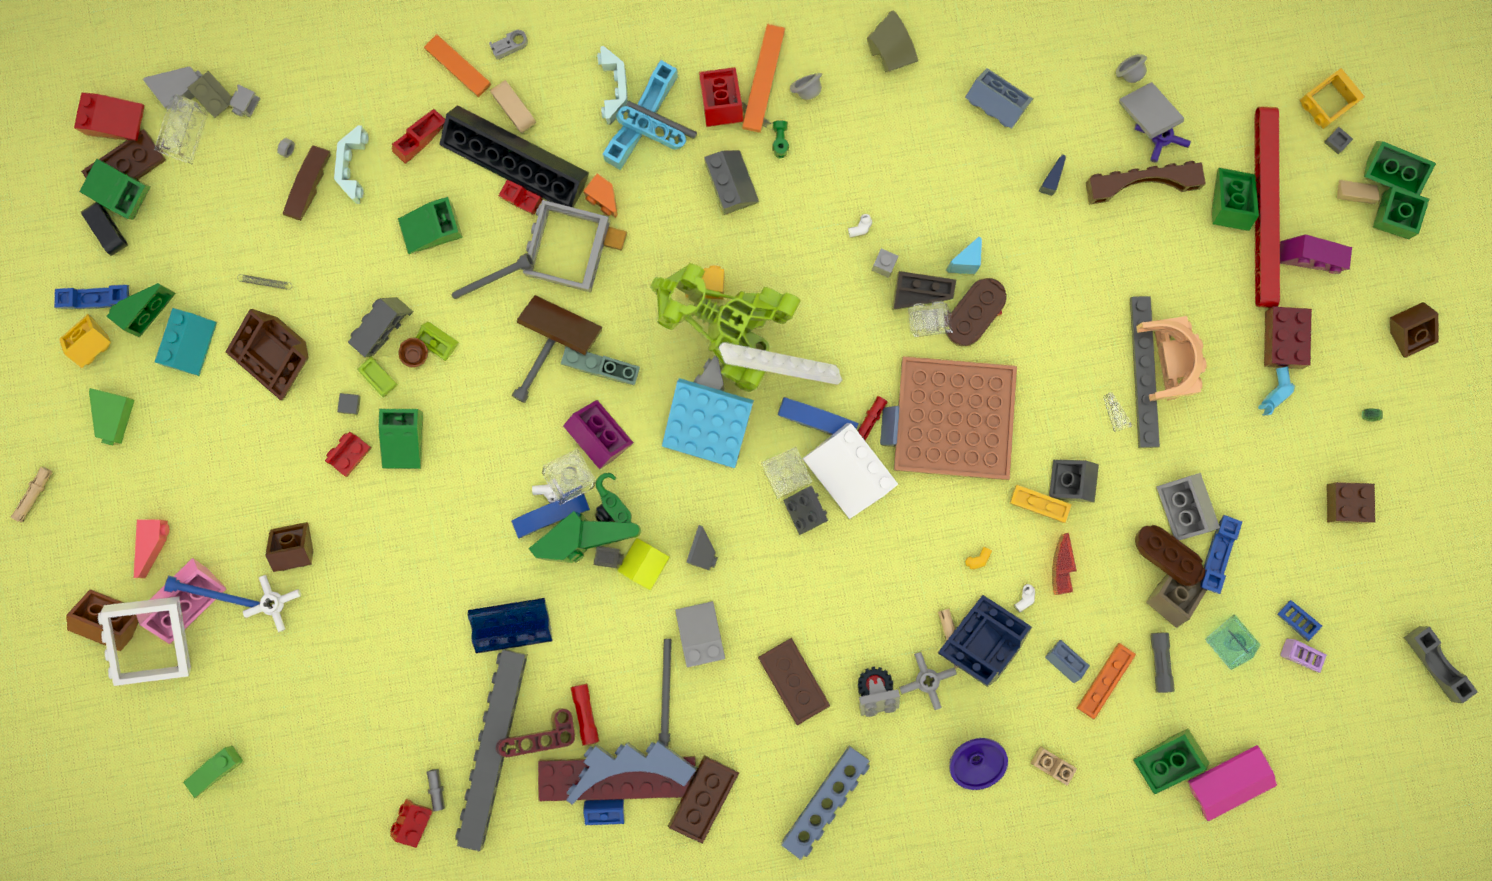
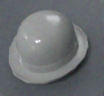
[1116,54,1147,83]
[790,73,822,100]

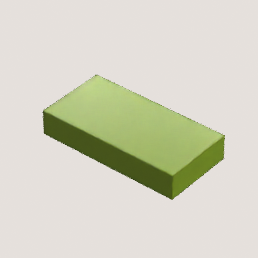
[357,357,398,397]

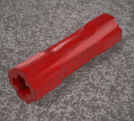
[570,684,599,746]

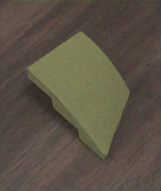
[867,10,919,72]

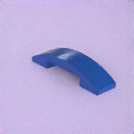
[54,285,129,309]
[512,492,590,539]
[1201,515,1242,594]

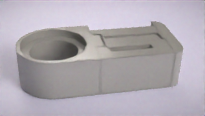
[489,30,528,60]

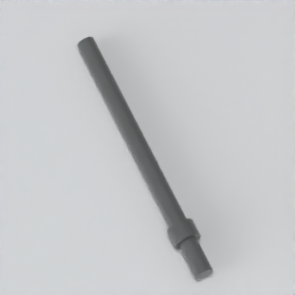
[659,639,672,746]

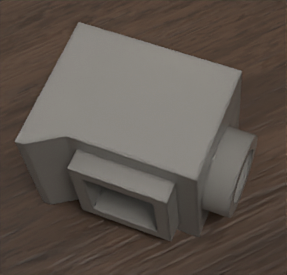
[230,84,261,118]

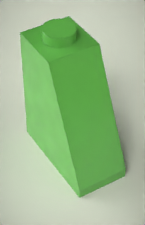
[89,388,135,446]

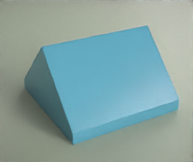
[946,236,982,274]

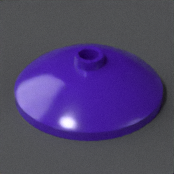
[949,738,1008,790]

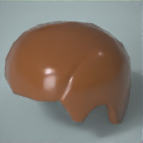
[398,338,428,368]

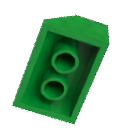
[1364,141,1436,195]

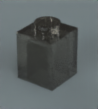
[594,546,624,569]

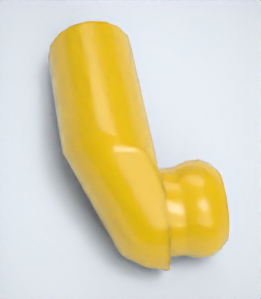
[965,547,992,570]

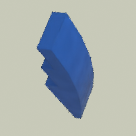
[777,397,858,435]

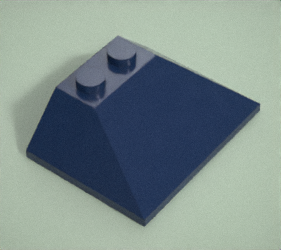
[938,595,1032,687]

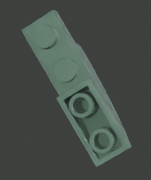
[561,347,640,385]

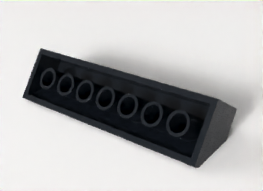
[439,105,589,208]

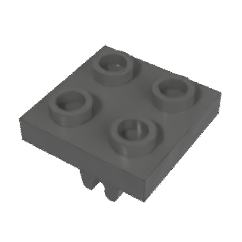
[783,486,828,535]

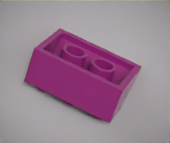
[563,400,634,470]

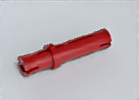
[858,396,888,440]

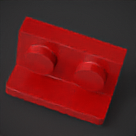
[325,432,372,477]

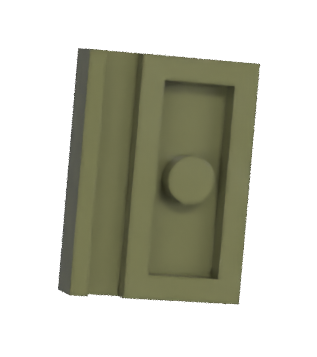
[187,70,232,118]

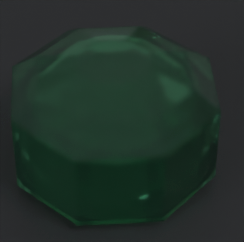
[1362,408,1383,422]

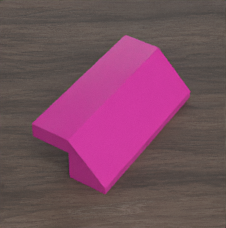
[1188,745,1277,821]

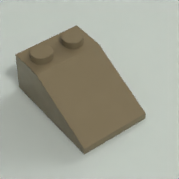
[1146,574,1207,628]

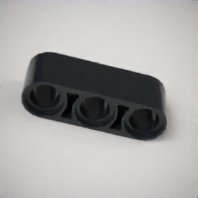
[81,202,128,256]

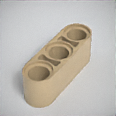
[490,80,536,134]

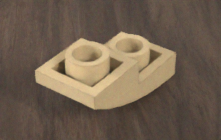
[1030,747,1077,786]

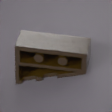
[892,271,956,310]

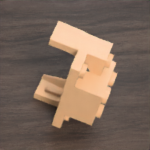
[1136,316,1207,401]

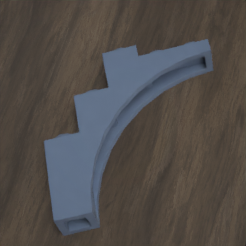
[566,740,696,805]

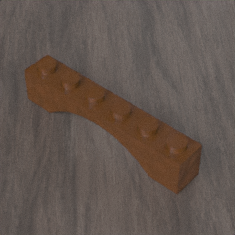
[1086,161,1206,205]

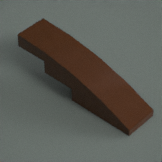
[283,145,331,221]

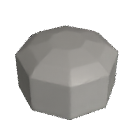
[277,138,295,158]

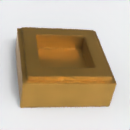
[603,227,627,251]

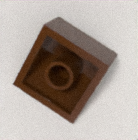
[1390,302,1439,358]
[265,522,313,572]

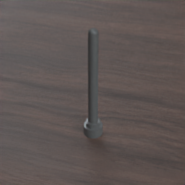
[452,253,534,299]
[511,338,556,403]

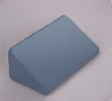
[880,406,899,447]
[1045,639,1090,683]

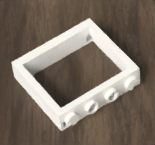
[98,596,191,686]

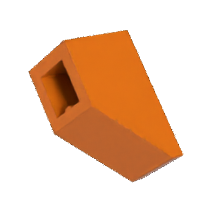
[584,174,618,218]

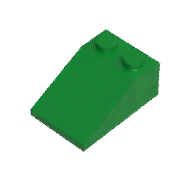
[1212,168,1259,231]
[106,283,176,338]
[1133,729,1209,795]

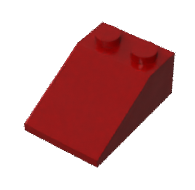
[699,67,744,127]
[74,92,145,141]

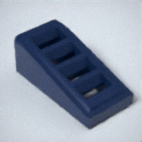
[1039,154,1066,196]

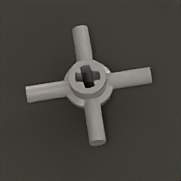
[899,652,957,710]

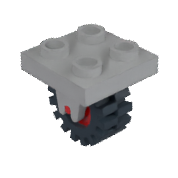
[858,667,900,717]

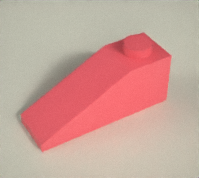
[134,519,170,578]

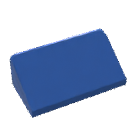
[583,799,624,825]

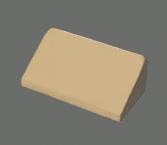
[1337,180,1380,204]

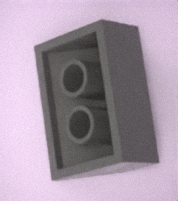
[704,150,759,215]

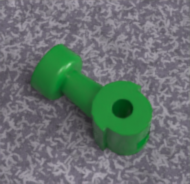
[772,120,789,158]

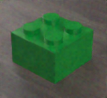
[1373,187,1429,240]

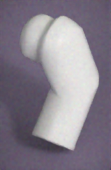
[532,484,559,503]

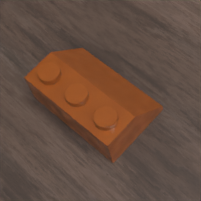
[66,590,139,651]

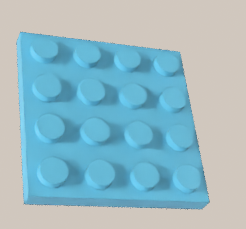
[662,378,754,468]

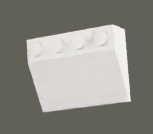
[802,423,898,519]

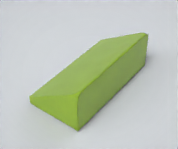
[416,322,459,361]

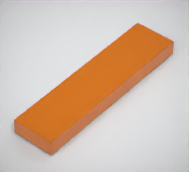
[424,34,491,98]
[1077,643,1136,720]

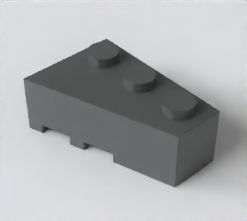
[348,297,414,357]

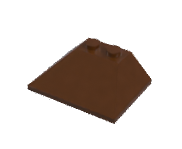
[225,309,309,401]

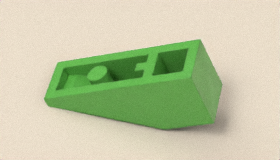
[183,746,244,798]

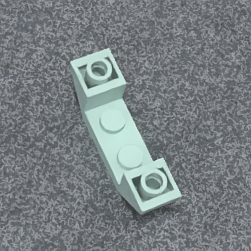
[597,46,628,125]
[334,126,368,204]

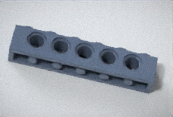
[781,745,870,860]

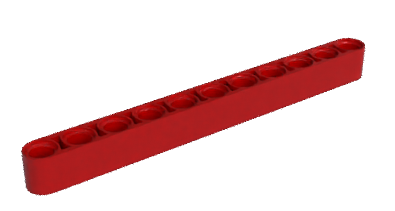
[1255,107,1280,308]

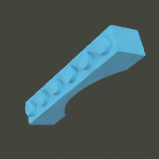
[603,60,678,170]

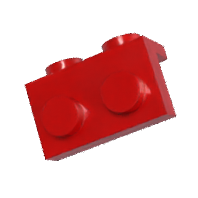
[390,799,432,848]

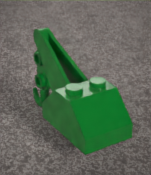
[529,473,641,563]

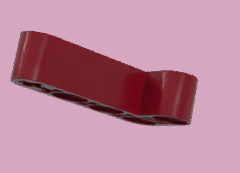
[496,708,575,757]

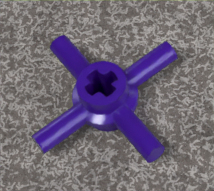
[1134,123,1191,163]

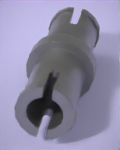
[426,769,445,811]

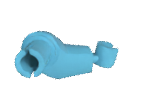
[1258,367,1295,416]

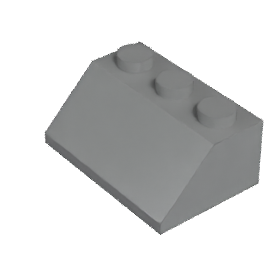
[1157,473,1220,540]

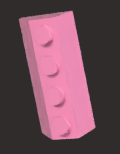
[136,558,226,644]

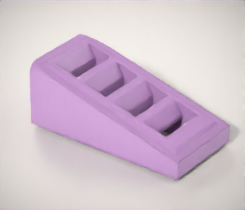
[1280,639,1327,673]

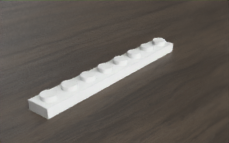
[719,342,842,385]

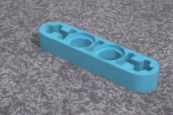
[616,106,686,150]

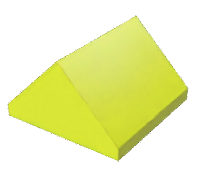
[617,538,670,590]

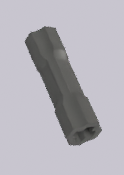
[1151,632,1175,693]

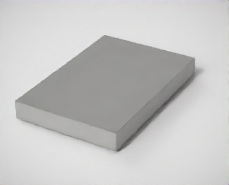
[1119,82,1184,139]

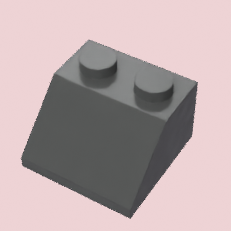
[1049,460,1099,502]

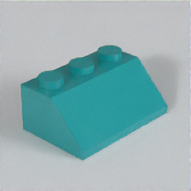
[155,308,217,376]

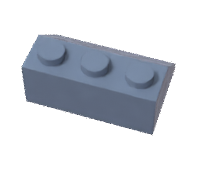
[965,68,1033,129]

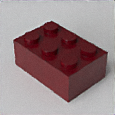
[1264,306,1312,369]

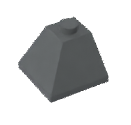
[686,525,718,571]

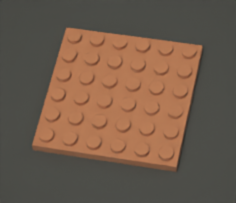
[894,356,1017,480]

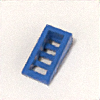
[1277,600,1322,642]

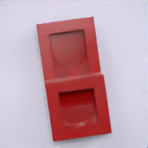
[498,180,543,215]

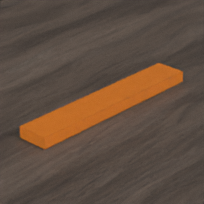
[742,24,785,133]

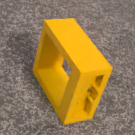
[1299,68,1365,129]

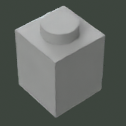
[872,248,898,278]

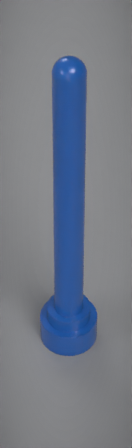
[164,575,260,608]

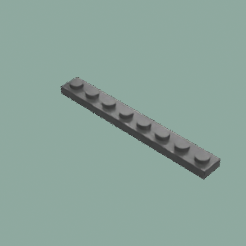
[1130,296,1160,448]

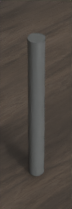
[626,100,697,139]

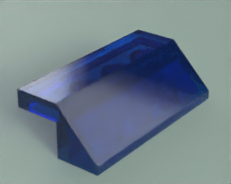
[467,598,553,654]

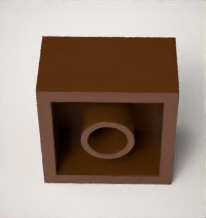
[1327,482,1375,524]

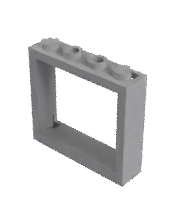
[523,200,610,293]

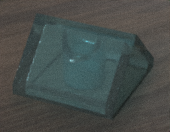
[1205,615,1261,670]

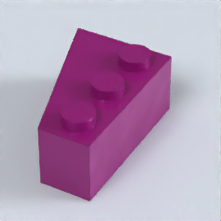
[1280,234,1352,274]

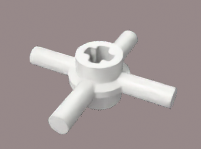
[243,575,301,632]

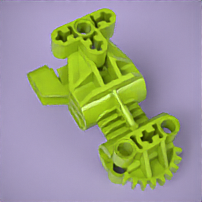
[650,263,801,392]

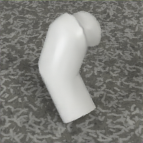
[848,214,872,238]
[1014,584,1035,613]

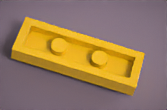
[1010,485,1072,523]

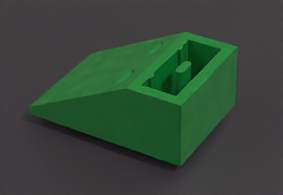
[79,159,151,220]
[398,197,463,254]
[379,409,423,469]

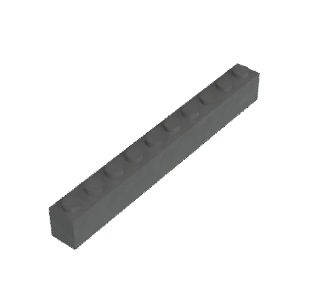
[455,649,528,851]

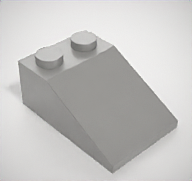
[675,601,726,668]

